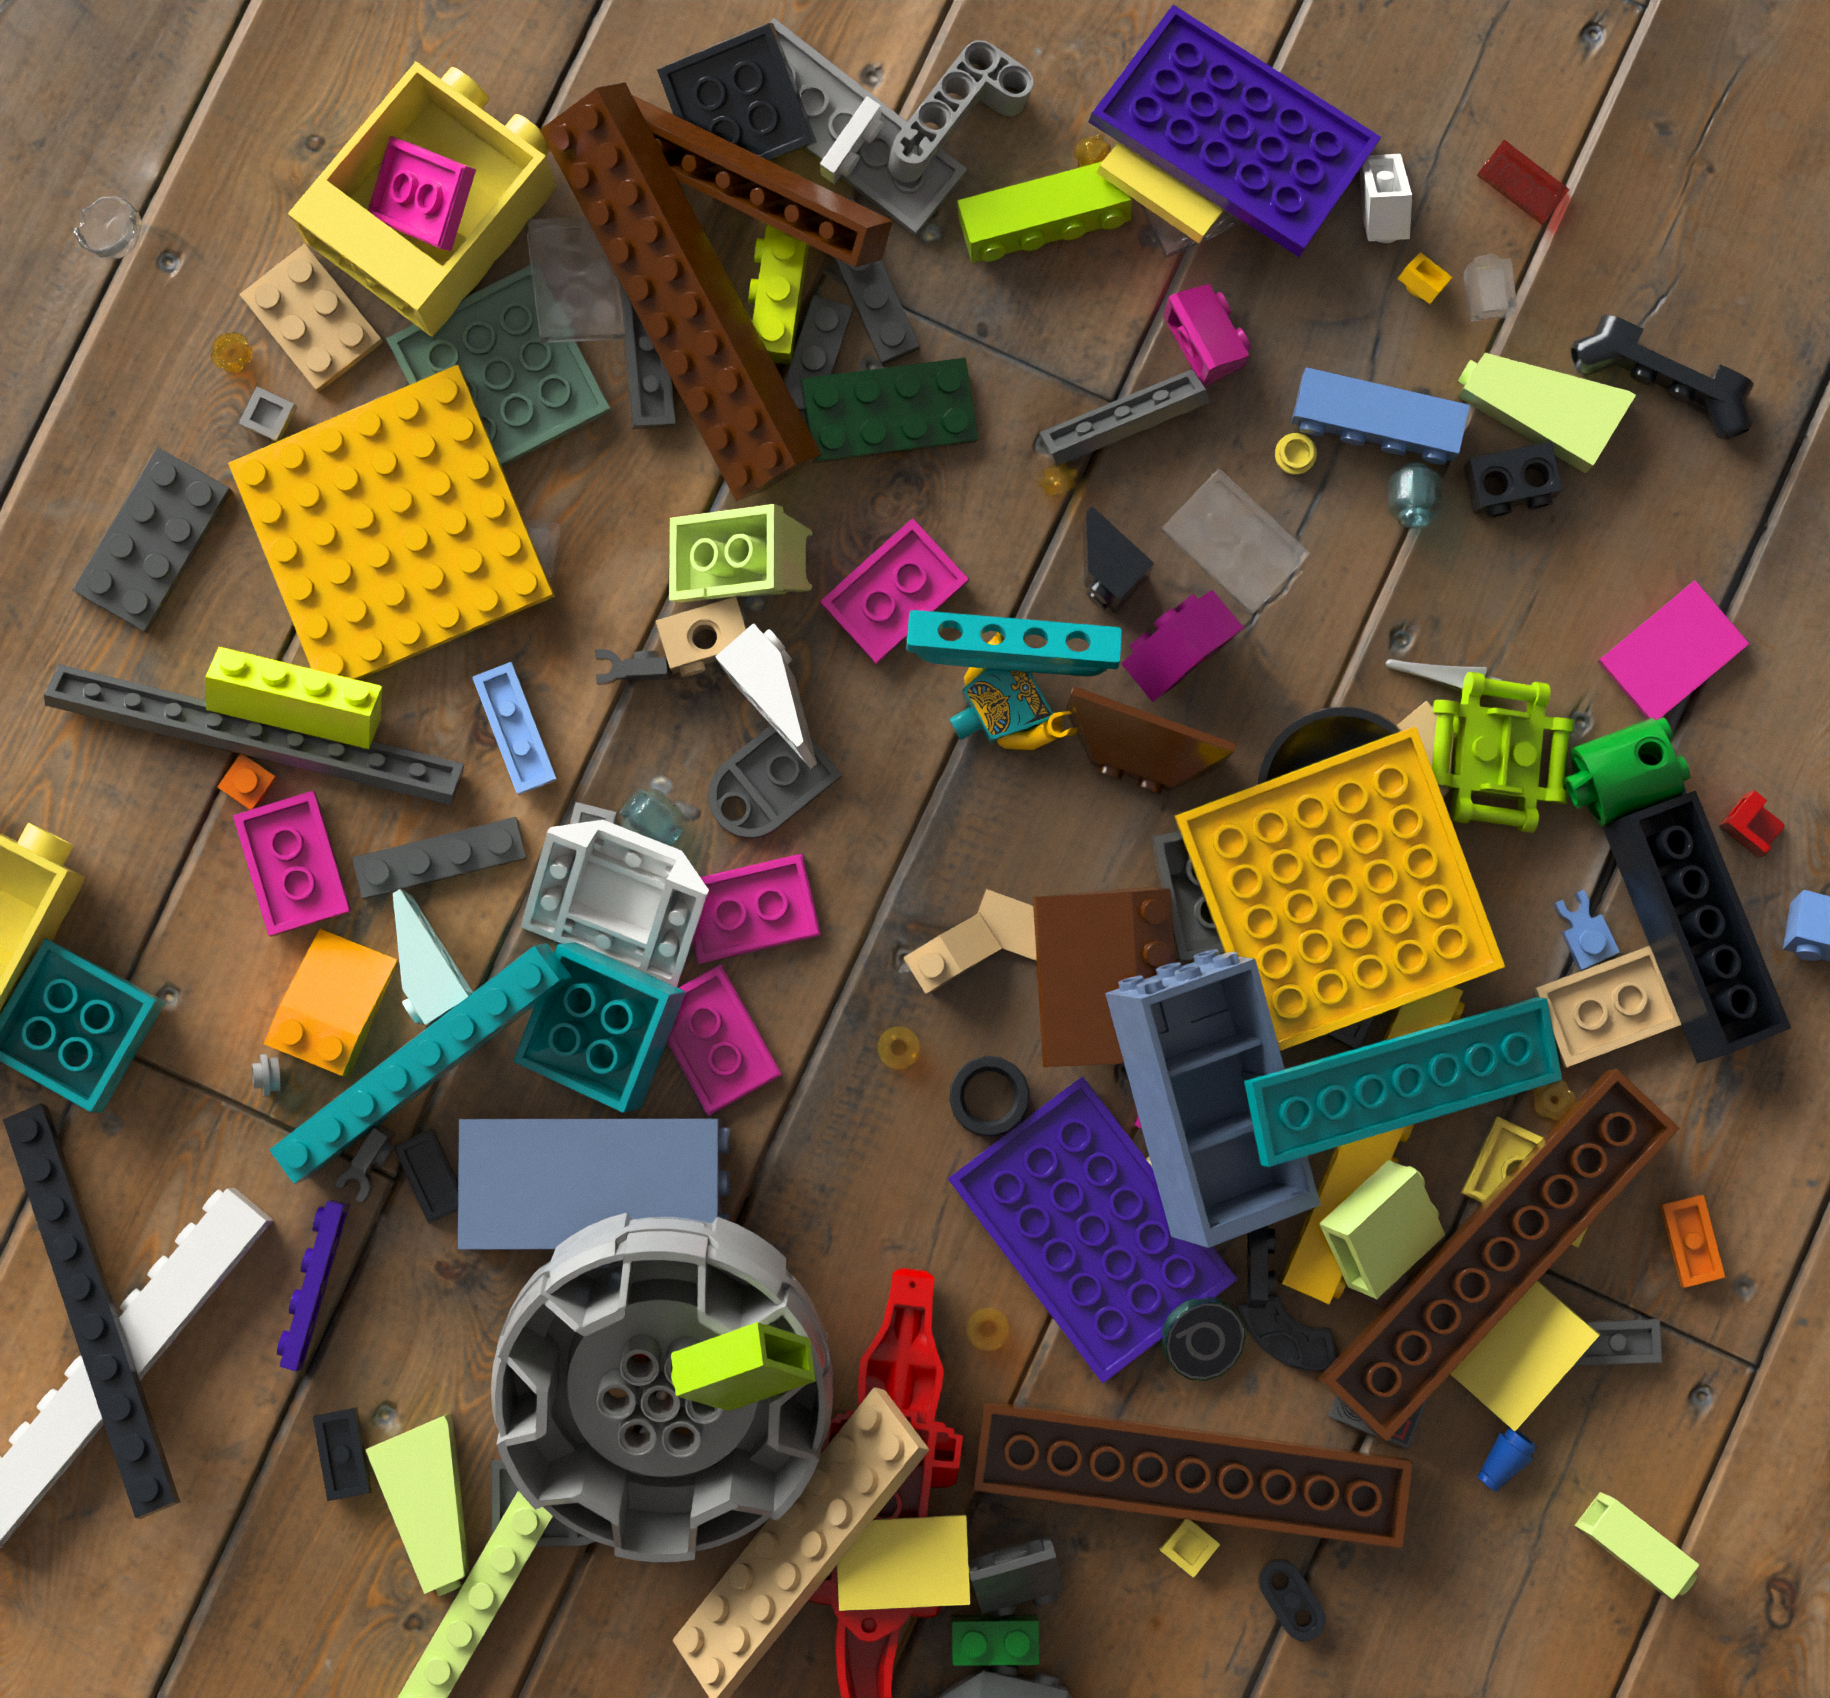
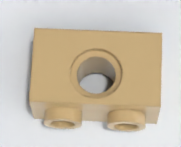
[656,596,746,677]

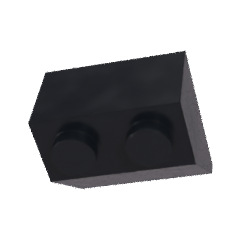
[1082,506,1154,613]

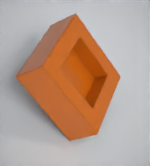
[217,754,278,810]

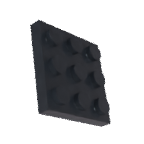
[657,23,817,161]

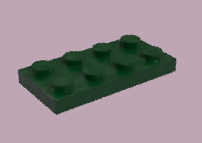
[800,358,978,463]

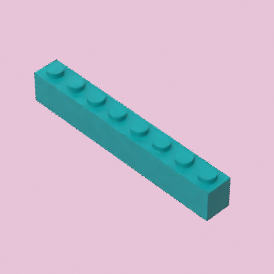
[269,943,572,1184]

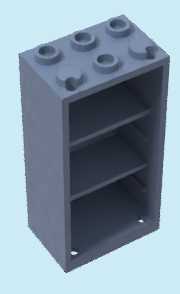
[1105,949,1321,1248]
[458,1119,730,1249]

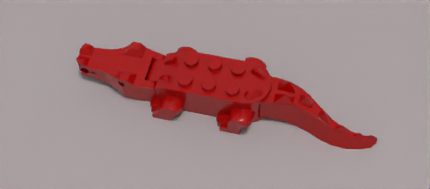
[808,1268,963,1698]

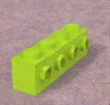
[957,161,1132,263]

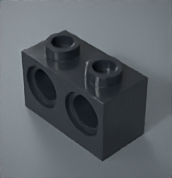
[1464,441,1563,518]

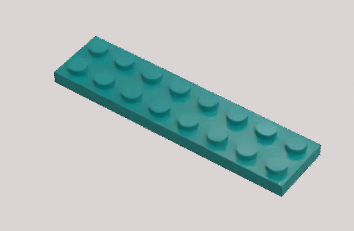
[1244,997,1562,1167]

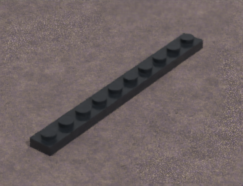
[3,1103,181,1519]

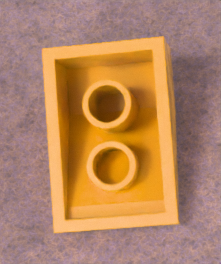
[264,929,398,1077]

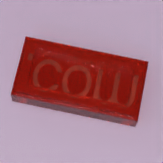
[1477,140,1570,225]

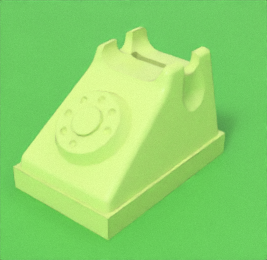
[669,504,812,603]

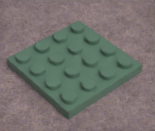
[386,263,611,467]

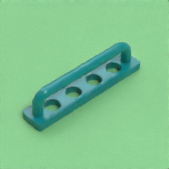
[906,610,1122,677]

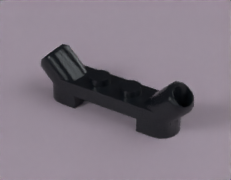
[1571,315,1754,440]

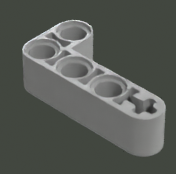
[888,40,1033,182]

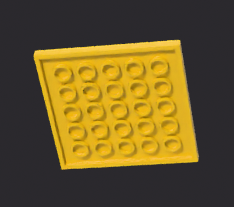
[228,364,555,680]
[1174,726,1505,1051]

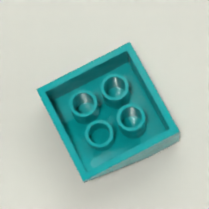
[0,938,166,1113]
[513,942,686,1113]

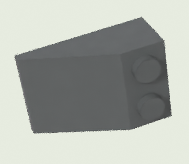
[1150,830,1224,962]
[968,1535,1065,1618]

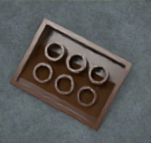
[1033,887,1175,1067]

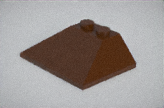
[1065,686,1236,795]

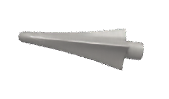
[1386,659,1502,693]

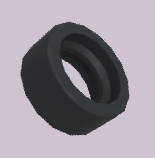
[949,1056,1029,1136]

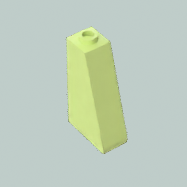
[1457,353,1636,474]
[366,1413,469,1596]

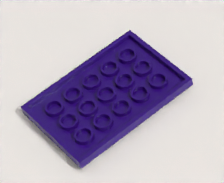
[1088,5,1381,257]
[948,1076,1238,1383]

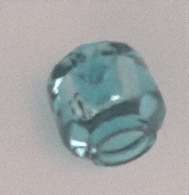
[1388,463,1442,528]
[620,788,683,846]

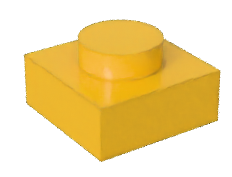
[1397,252,1453,304]

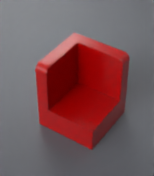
[1719,790,1784,858]

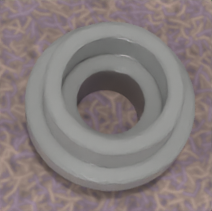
[252,1054,280,1097]

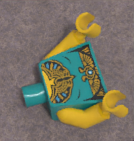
[948,632,1077,750]

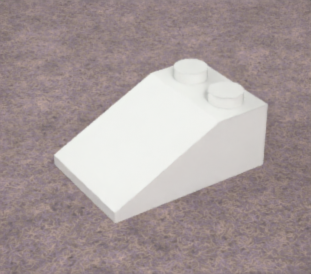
[715,623,817,769]

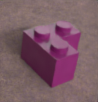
[1121,590,1244,702]

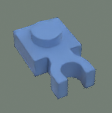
[1553,890,1620,971]

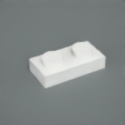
[820,96,883,184]

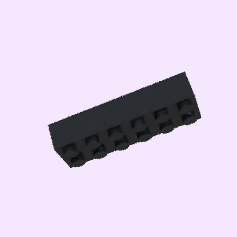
[1602,790,1791,1064]

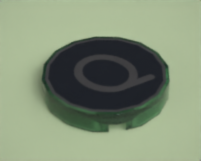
[1161,1297,1246,1381]

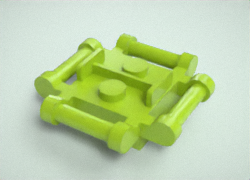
[1432,672,1575,833]

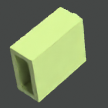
[1319,1160,1445,1299]
[1574,1492,1699,1600]

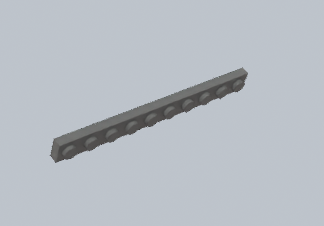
[44,664,464,806]

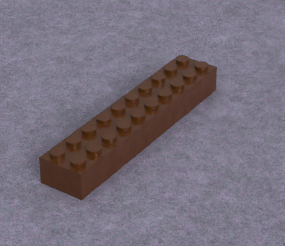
[540,82,822,501]
[1318,1069,1680,1442]
[973,1401,1413,1548]

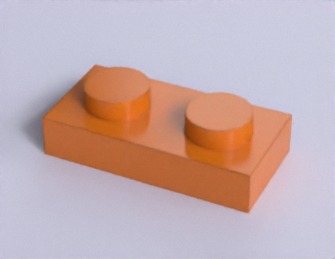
[1659,1194,1726,1288]

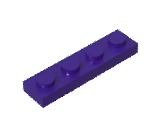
[277,1200,350,1371]

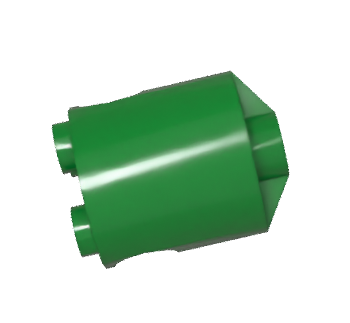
[1565,717,1691,826]

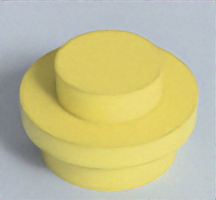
[1275,433,1317,475]

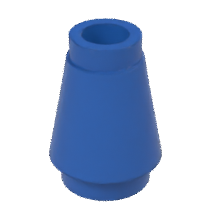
[1477,1427,1538,1492]

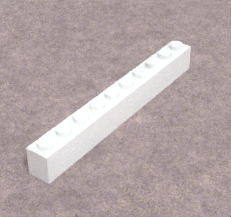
[0,1188,274,1549]

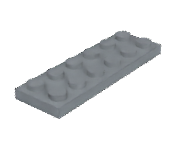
[769,18,967,237]

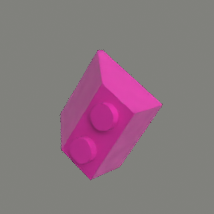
[1163,284,1251,387]

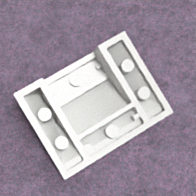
[520,820,709,987]

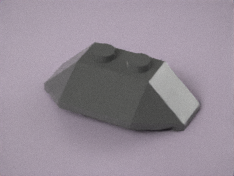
[932,1665,1074,1698]

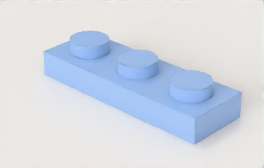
[472,662,557,795]

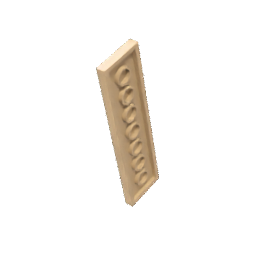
[672,1388,929,1698]

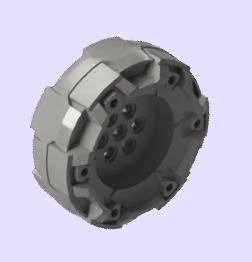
[491,1213,834,1562]

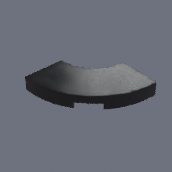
[1237,1296,1337,1372]

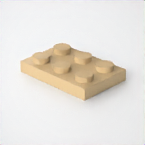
[239,243,383,393]
[1534,946,1681,1068]

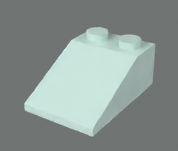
[393,889,473,1026]

